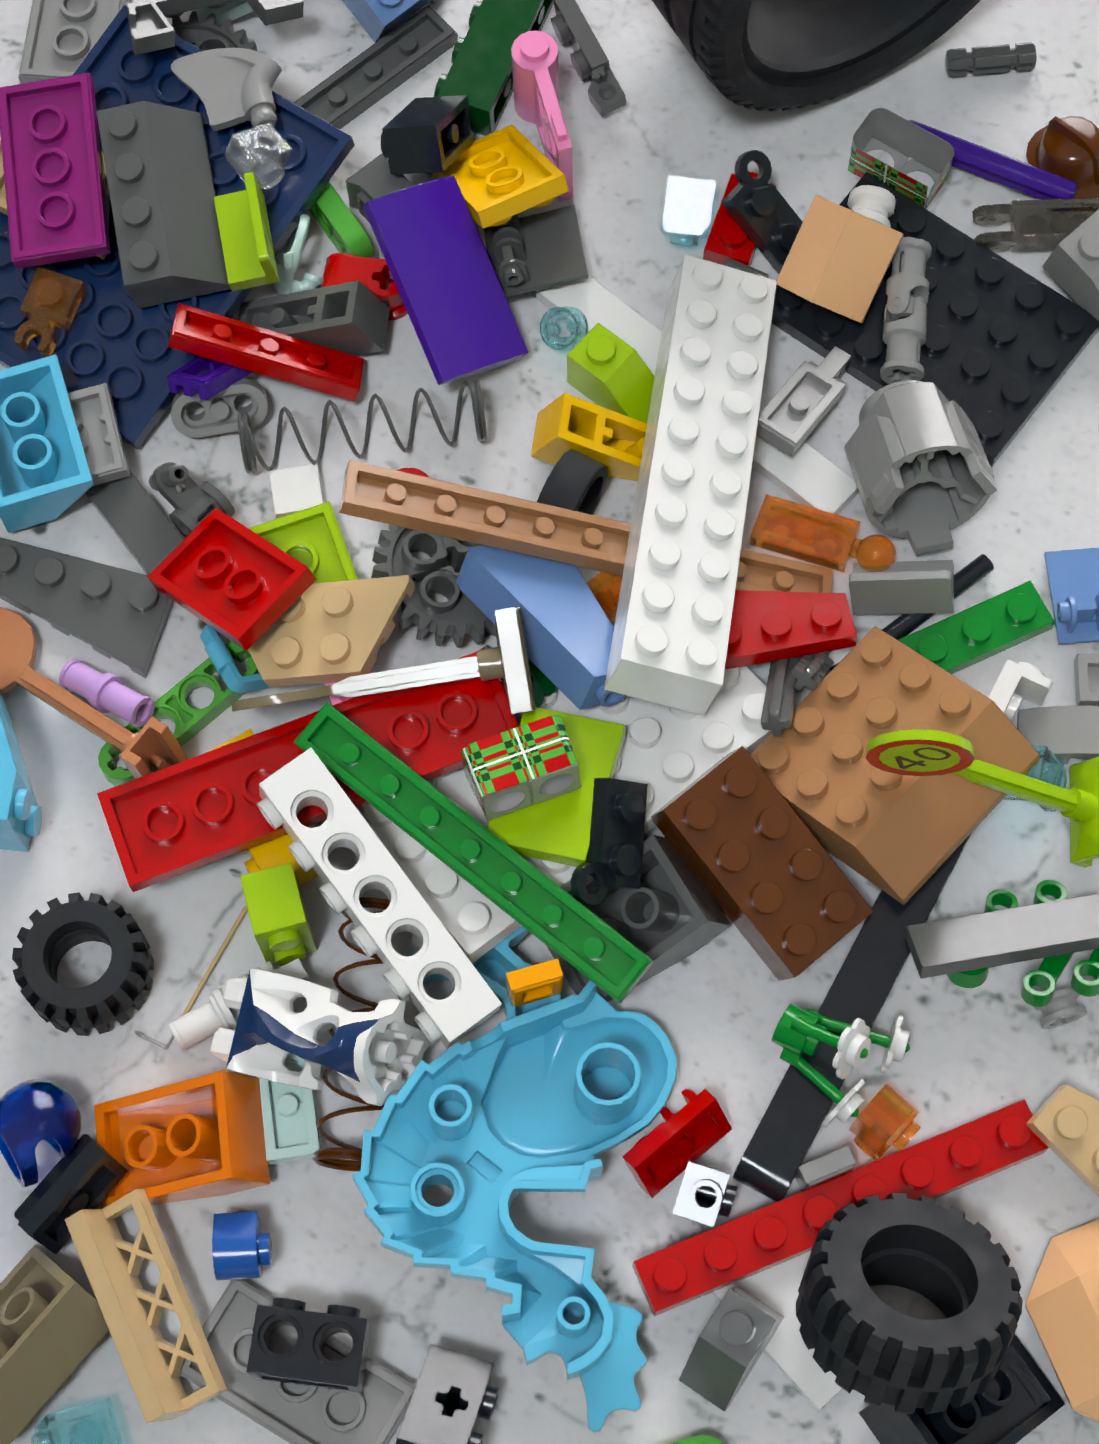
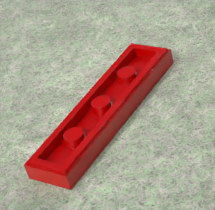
[168,303,364,402]

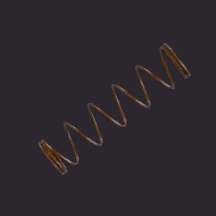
[313,897,390,1171]

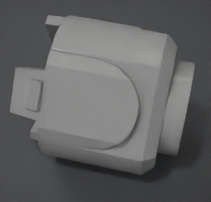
[844,380,998,555]

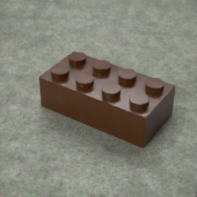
[650,746,874,981]

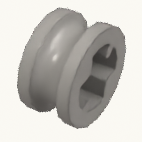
[1034,987,1087,1029]

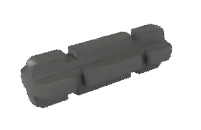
[945,42,1037,77]
[791,651,834,692]

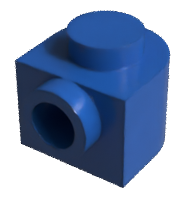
[212,1211,272,1281]

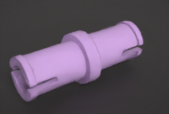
[59,659,155,728]

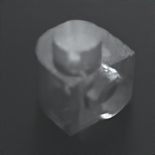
[225,122,292,190]

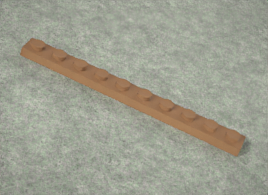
[339,460,832,593]

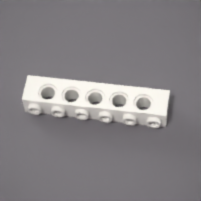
[257,748,502,1049]

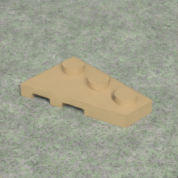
[1026,1084,1099,1197]

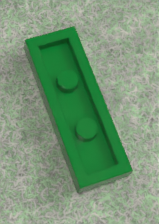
[898,580,1055,674]

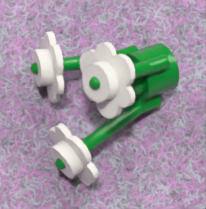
[772,1004,910,1128]

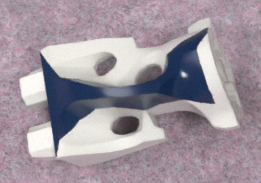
[210,969,433,1106]

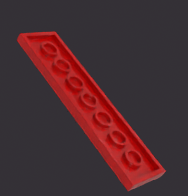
[97,648,519,892]

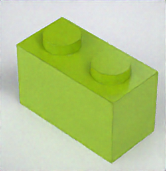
[240,863,317,966]

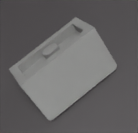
[849,560,954,615]

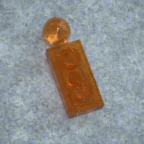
[750,494,896,572]

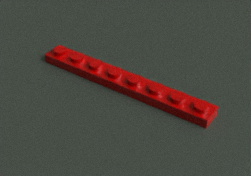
[632,1099,1049,1317]

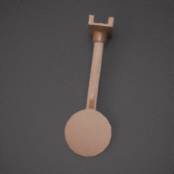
[0,607,189,779]

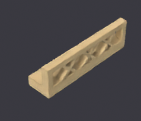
[64,1189,227,1424]

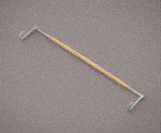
[135,869,248,1050]

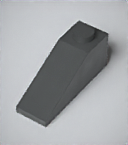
[238,280,390,355]

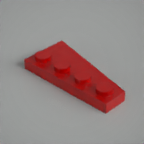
[725,590,857,669]

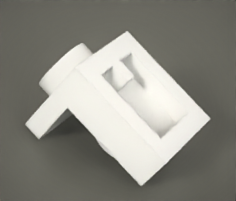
[988,659,1053,721]

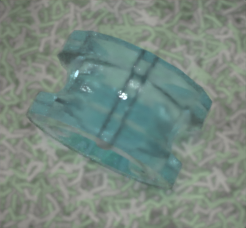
[540,306,588,350]

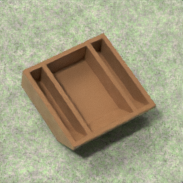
[750,626,1040,905]

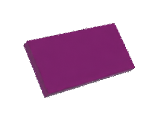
[0,73,111,269]

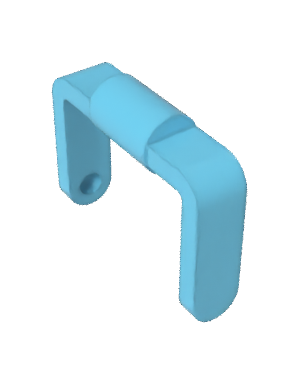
[200,624,269,693]

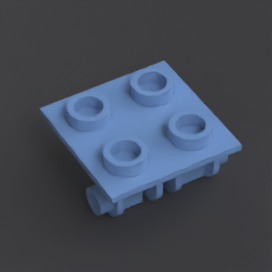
[1044,548,1099,645]

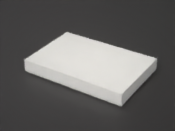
[712,1251,842,1412]

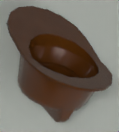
[1026,116,1099,212]

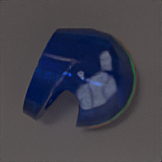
[0,1079,81,1188]

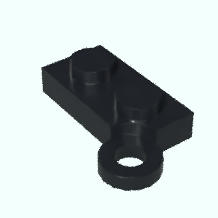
[721,150,803,274]
[570,778,648,905]

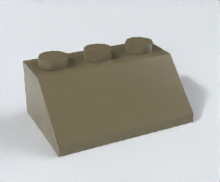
[0,1245,109,1444]

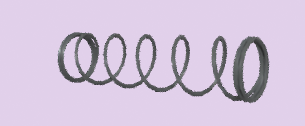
[237,380,487,474]

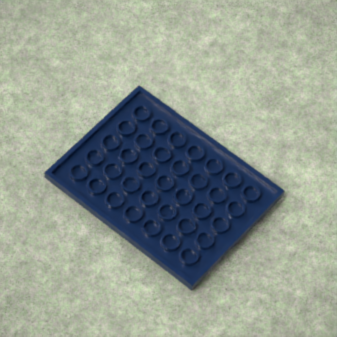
[0,5,355,449]

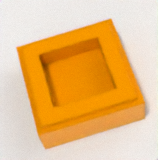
[506,958,563,1007]

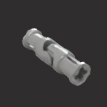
[880,237,932,384]

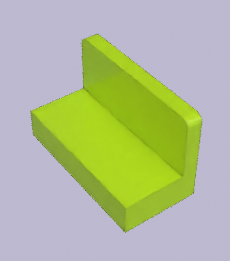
[214,172,279,292]

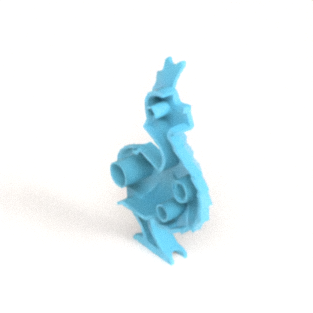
[352,926,677,1433]

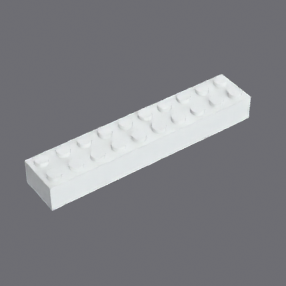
[604,254,777,716]

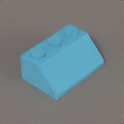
[0,354,94,533]

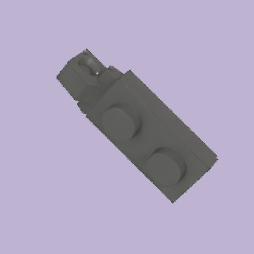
[551,0,626,116]

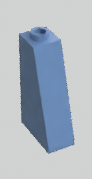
[456,545,626,710]

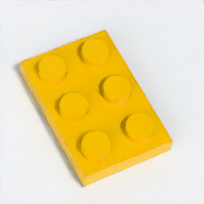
[433,125,569,229]

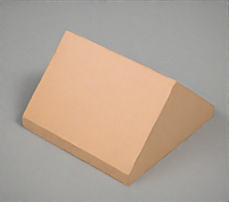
[776,194,904,323]

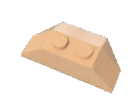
[1025,1219,1099,1423]

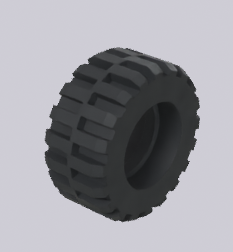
[796,1193,1023,1414]

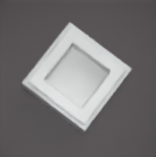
[269,463,323,519]

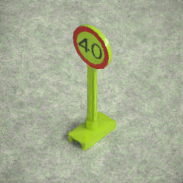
[865,729,1099,867]

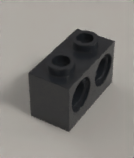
[246,1298,372,1393]

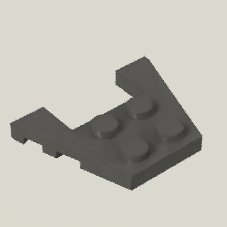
[126,0,304,55]

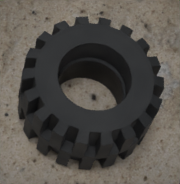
[12,892,154,1036]

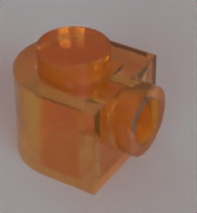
[849,1084,921,1160]

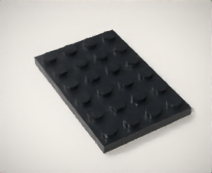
[771,172,1099,467]

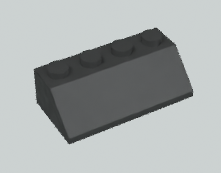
[97,101,231,309]

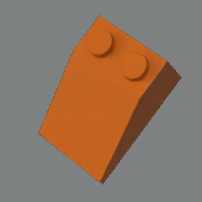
[94,1070,270,1209]

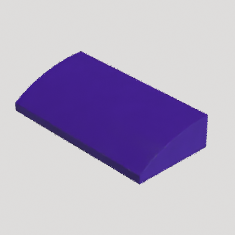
[362,175,529,385]

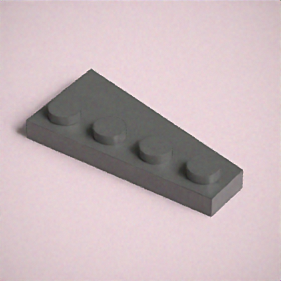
[0,537,174,678]

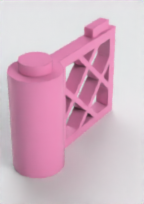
[511,31,573,202]

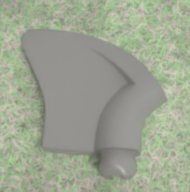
[171,48,282,132]

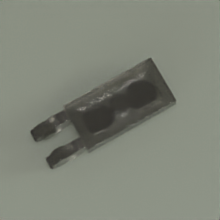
[972,198,1099,253]

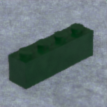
[434,0,554,136]

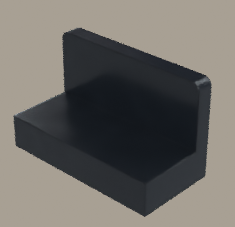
[14,1134,128,1255]

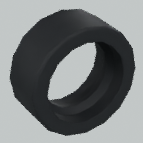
[537,449,608,515]

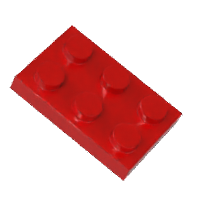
[147,508,316,651]

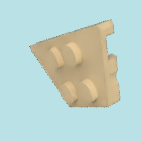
[248,575,415,688]

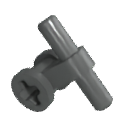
[149,462,235,537]

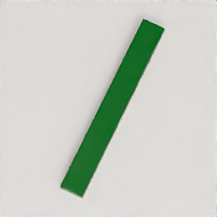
[294,702,654,1004]

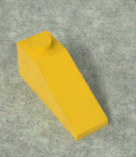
[531,393,647,481]

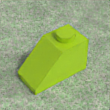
[567,322,655,423]

